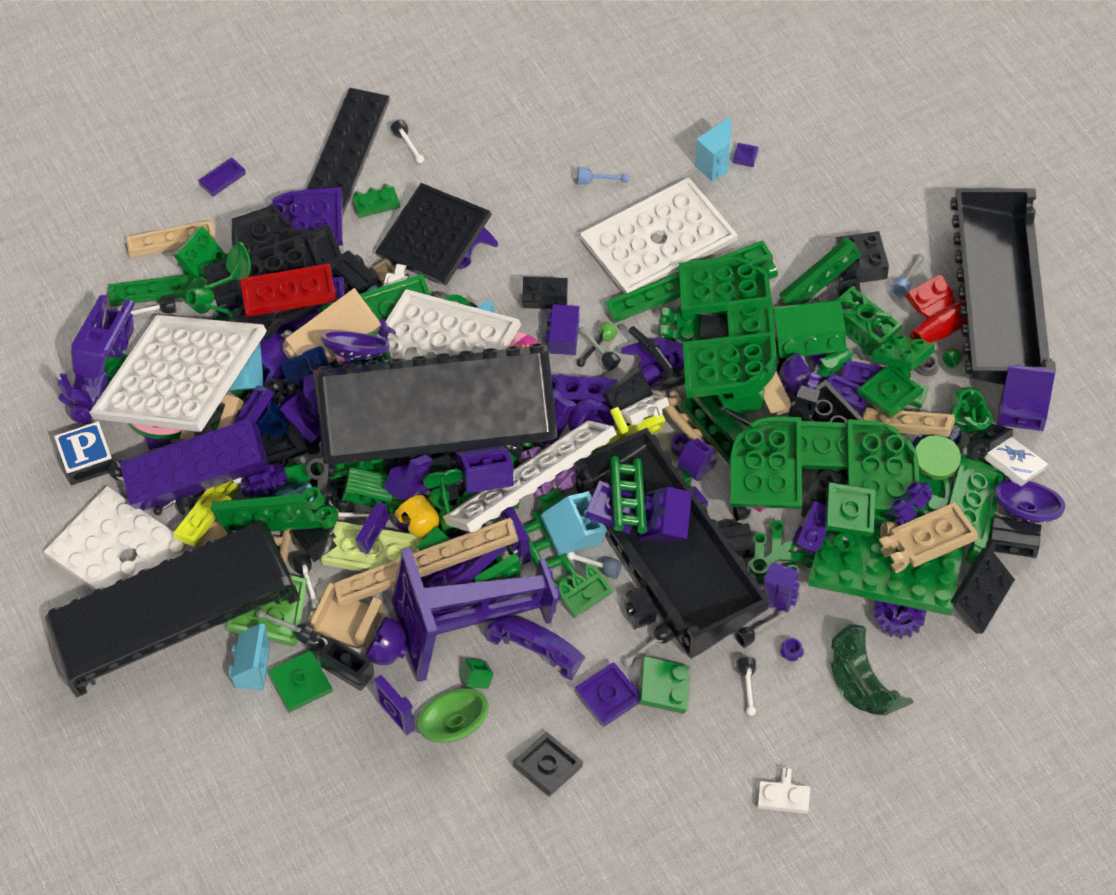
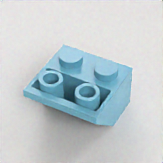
[540,491,607,555]

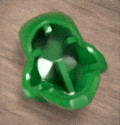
[950,387,994,434]

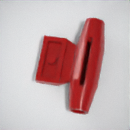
[905,274,964,343]

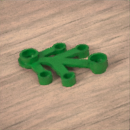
[747,520,815,580]

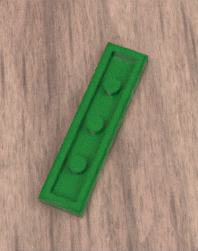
[108,274,193,307]

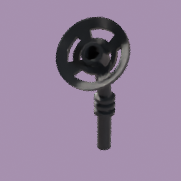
[628,326,685,390]

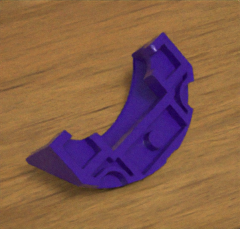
[486,616,585,681]

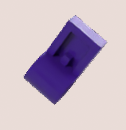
[792,501,828,555]

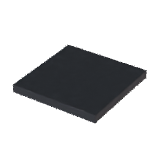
[375,183,492,285]

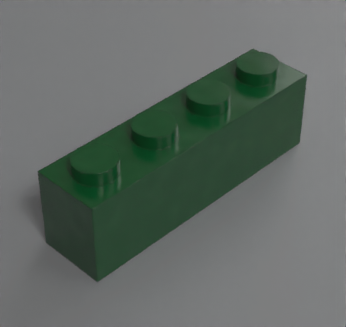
[680,395,744,464]

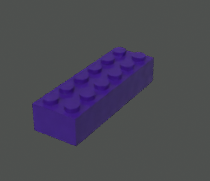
[120,418,269,511]

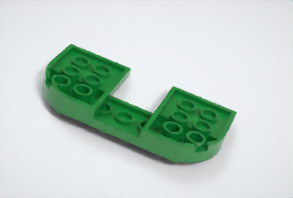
[679,257,777,399]
[729,417,920,514]

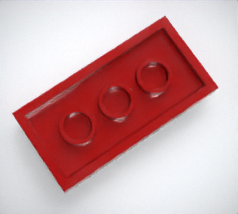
[240,264,336,317]

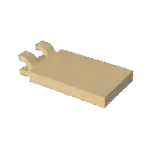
[879,502,978,573]

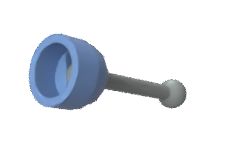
[891,254,924,297]

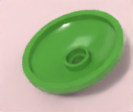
[417,689,489,743]

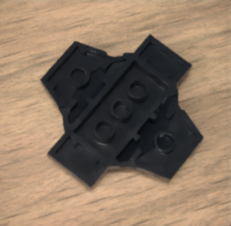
[203,205,345,325]

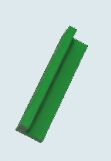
[779,237,862,305]

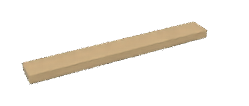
[334,518,518,607]

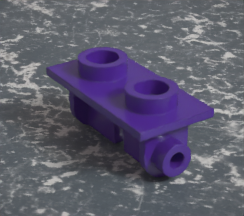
[886,481,933,526]

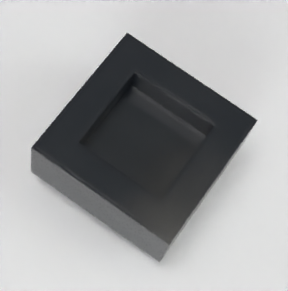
[835,276,861,304]

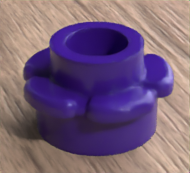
[780,638,804,662]

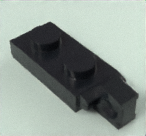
[966,424,1013,460]

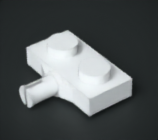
[620,394,669,425]
[758,768,810,814]

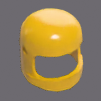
[395,495,439,538]

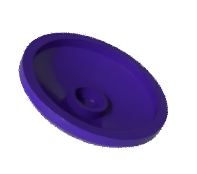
[320,330,390,363]
[995,480,1065,523]

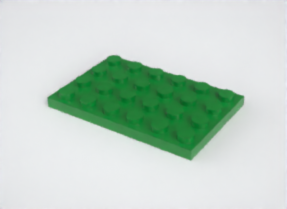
[808,527,964,616]

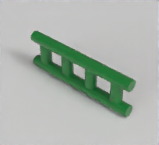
[610,456,647,534]
[523,511,578,597]

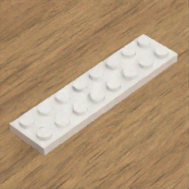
[443,421,616,532]

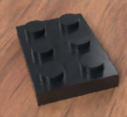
[950,548,1015,634]

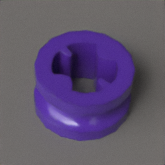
[671,433,691,457]

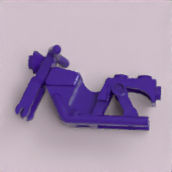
[58,295,135,424]

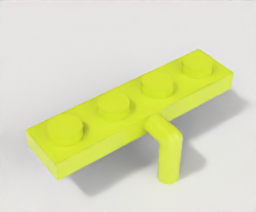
[591,407,666,452]
[173,481,240,547]

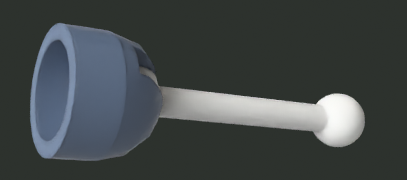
[566,552,622,579]

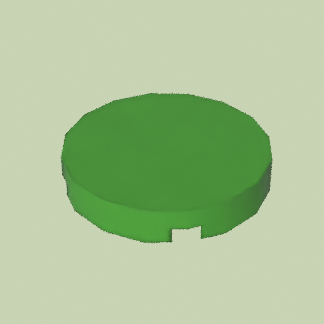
[915,435,961,480]

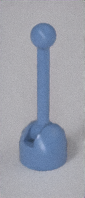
[577,167,629,185]

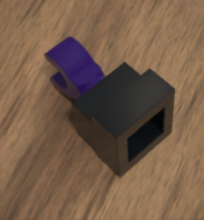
[793,373,820,415]

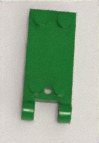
[319,274,431,334]
[946,453,1004,564]
[211,487,337,533]

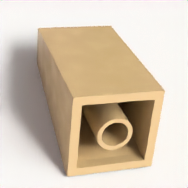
[283,288,381,377]

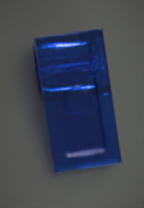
[280,346,331,385]
[256,400,287,437]

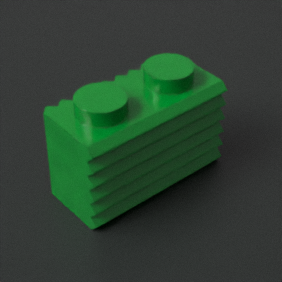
[342,466,393,509]

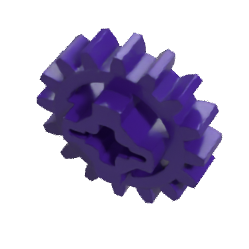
[238,462,288,498]
[873,601,927,639]

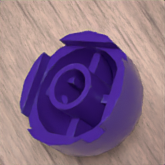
[780,353,818,398]
[568,399,614,432]
[365,616,409,666]

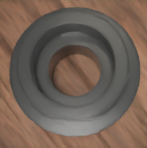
[916,355,939,376]

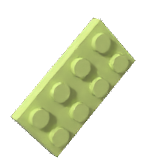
[321,521,425,572]

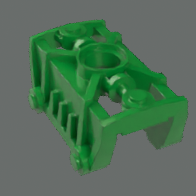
[837,286,903,356]

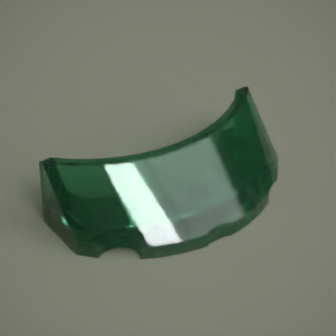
[831,623,914,716]

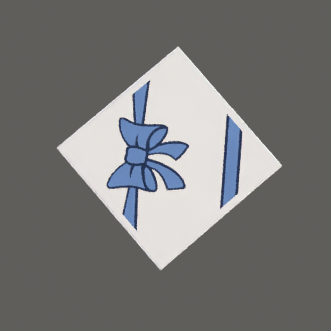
[985,437,1048,486]

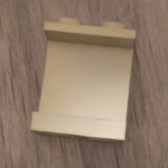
[309,583,384,649]

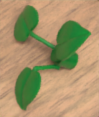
[180,242,251,322]
[387,469,479,534]

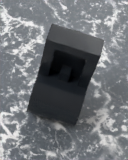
[306,457,336,505]

